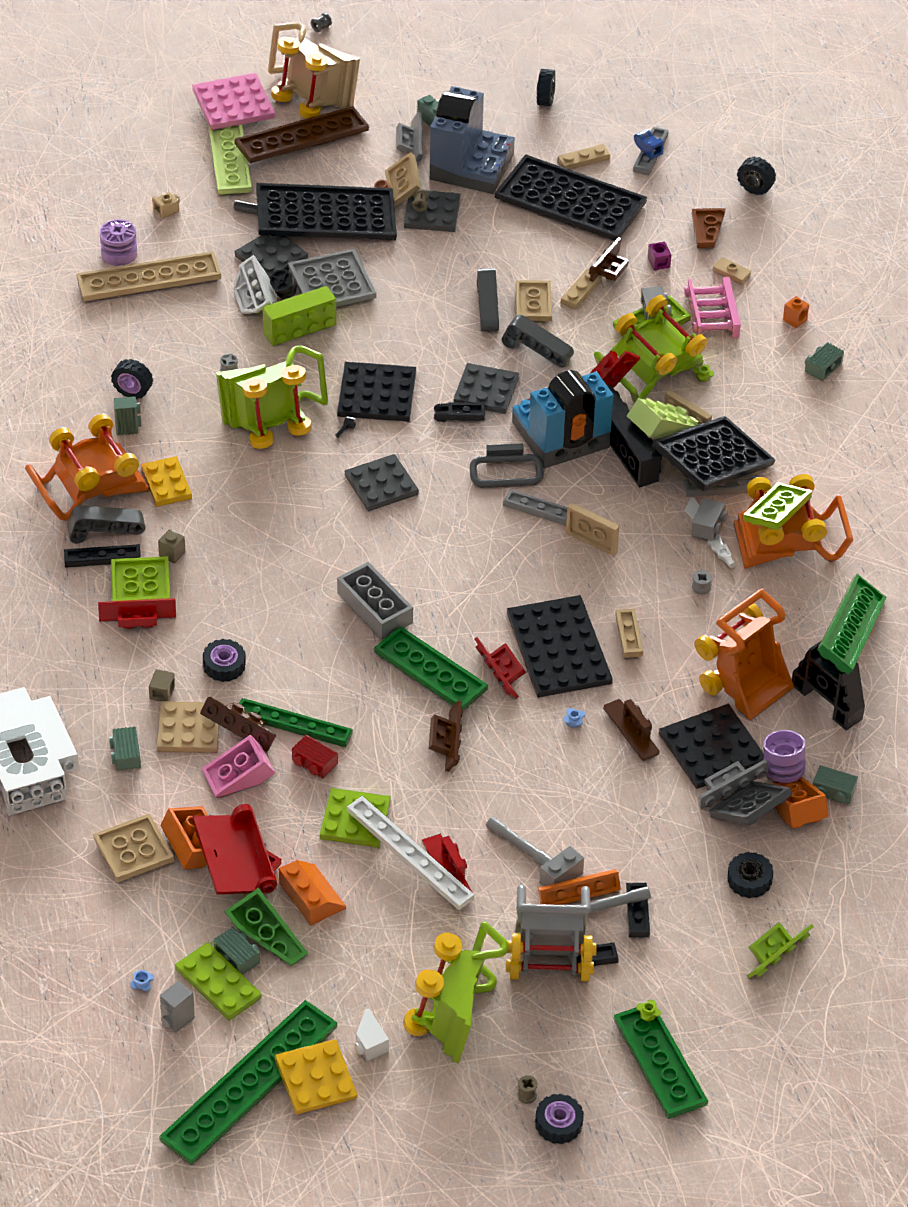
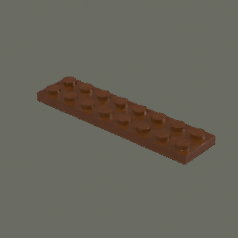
[234,106,369,163]

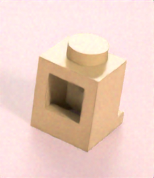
[152,192,180,219]

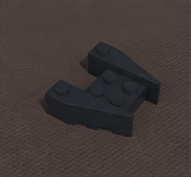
[792,640,865,731]

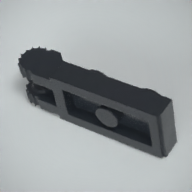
[434,402,485,422]

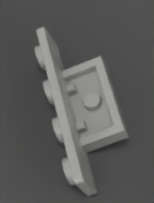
[396,112,423,163]
[698,759,768,809]

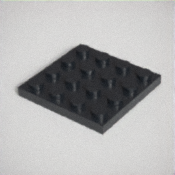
[337,361,416,422]
[659,703,764,789]

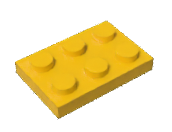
[141,456,192,507]

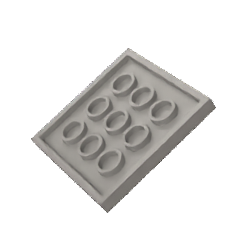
[288,249,376,307]

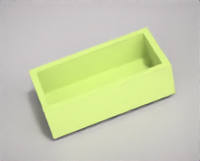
[627,398,698,439]

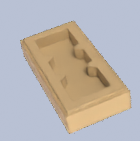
[712,257,751,285]

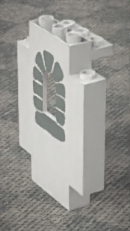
[0,687,79,816]

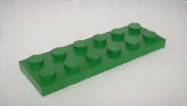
[374,626,488,711]
[613,1007,708,1119]

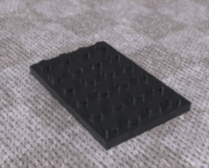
[652,416,776,491]
[507,595,613,698]

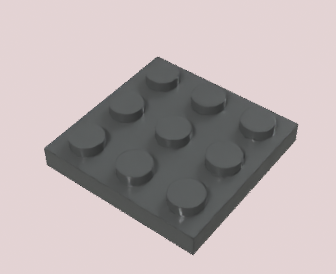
[404,191,460,232]
[235,235,308,279]
[453,363,519,414]
[345,454,419,511]
[709,781,792,825]

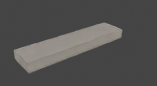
[633,127,669,175]
[684,475,757,497]
[503,489,567,526]

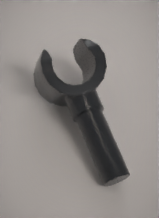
[335,417,356,438]

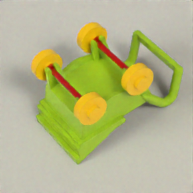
[594,295,708,402]
[216,346,328,449]
[403,921,509,1064]

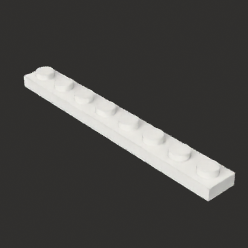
[347,796,474,910]

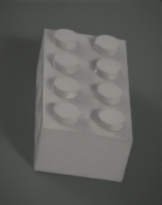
[337,562,413,639]

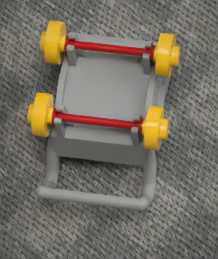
[506,885,596,982]

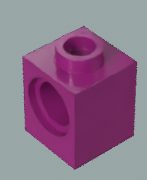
[647,241,671,271]

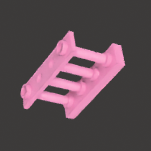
[684,277,741,338]

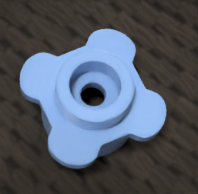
[563,708,585,727]
[130,970,154,991]

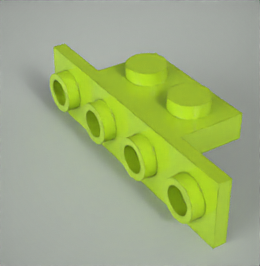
[747,922,814,979]

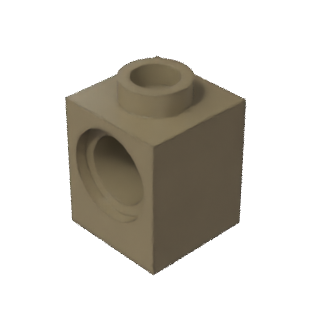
[149,669,175,701]

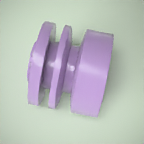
[100,219,137,266]
[764,730,805,783]

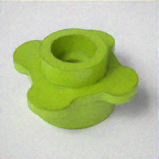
[693,364,714,382]
[636,999,661,1021]

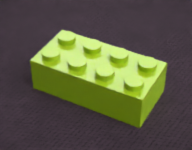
[263,286,336,346]

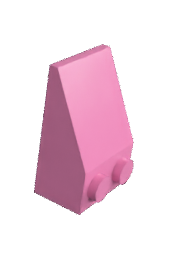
[201,735,275,798]

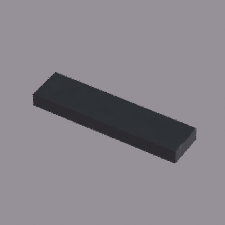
[64,544,141,568]

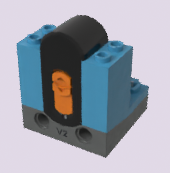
[512,370,613,469]

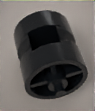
[270,269,297,299]

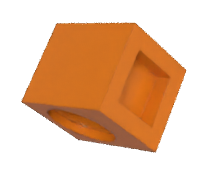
[783,296,810,328]

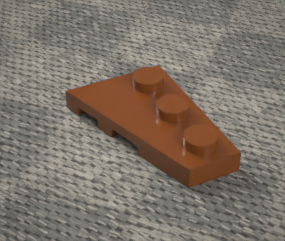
[691,208,726,248]

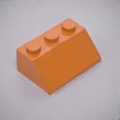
[160,806,208,869]
[279,860,346,926]

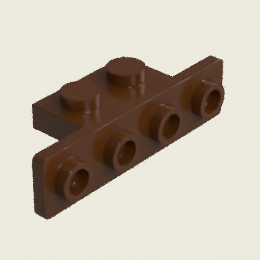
[589,237,629,282]
[200,697,276,752]
[603,699,660,761]
[428,700,463,772]

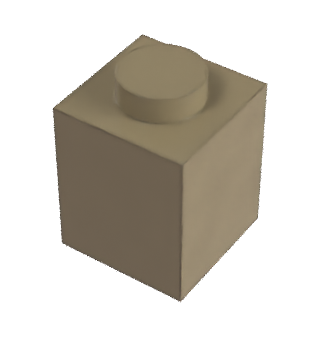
[158,529,185,564]

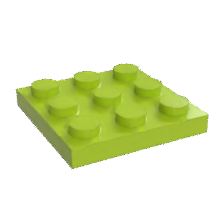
[111,556,170,601]
[320,788,391,848]

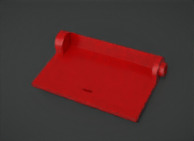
[192,804,278,895]

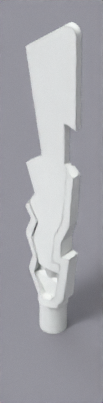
[684,497,736,568]

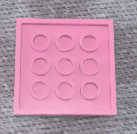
[192,73,275,130]

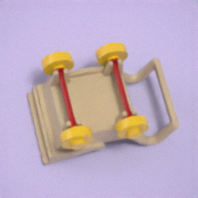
[268,22,360,119]

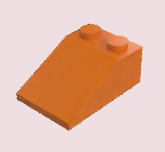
[771,777,829,828]

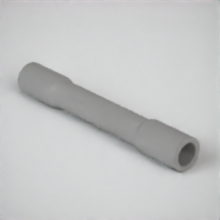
[486,817,552,866]
[577,886,651,914]

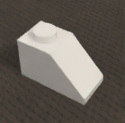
[354,1009,389,1062]

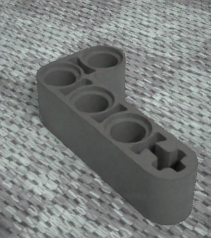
[477,268,499,331]
[502,314,574,367]
[67,505,146,544]

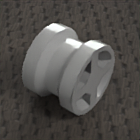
[220,354,238,372]
[692,570,712,594]

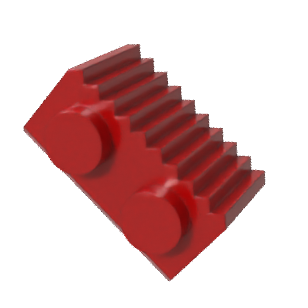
[292,735,338,778]

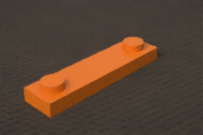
[538,869,621,905]

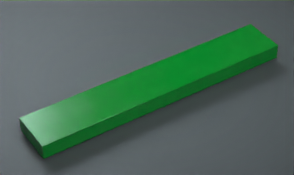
[239,698,353,748]

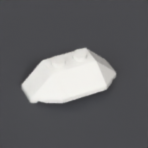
[233,255,277,314]

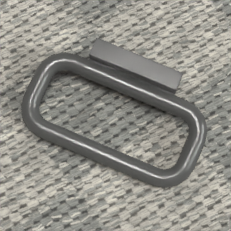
[469,443,544,487]

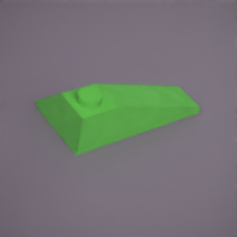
[225,888,308,966]

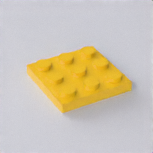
[274,1039,358,1115]

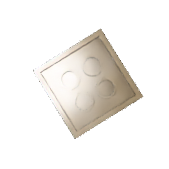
[157,701,219,753]
[93,813,174,883]

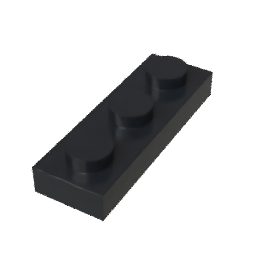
[626,883,650,937]

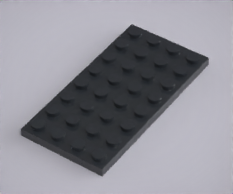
[495,154,647,241]
[256,183,397,240]

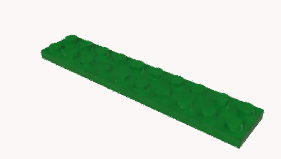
[817,574,887,675]
[159,1000,338,1165]

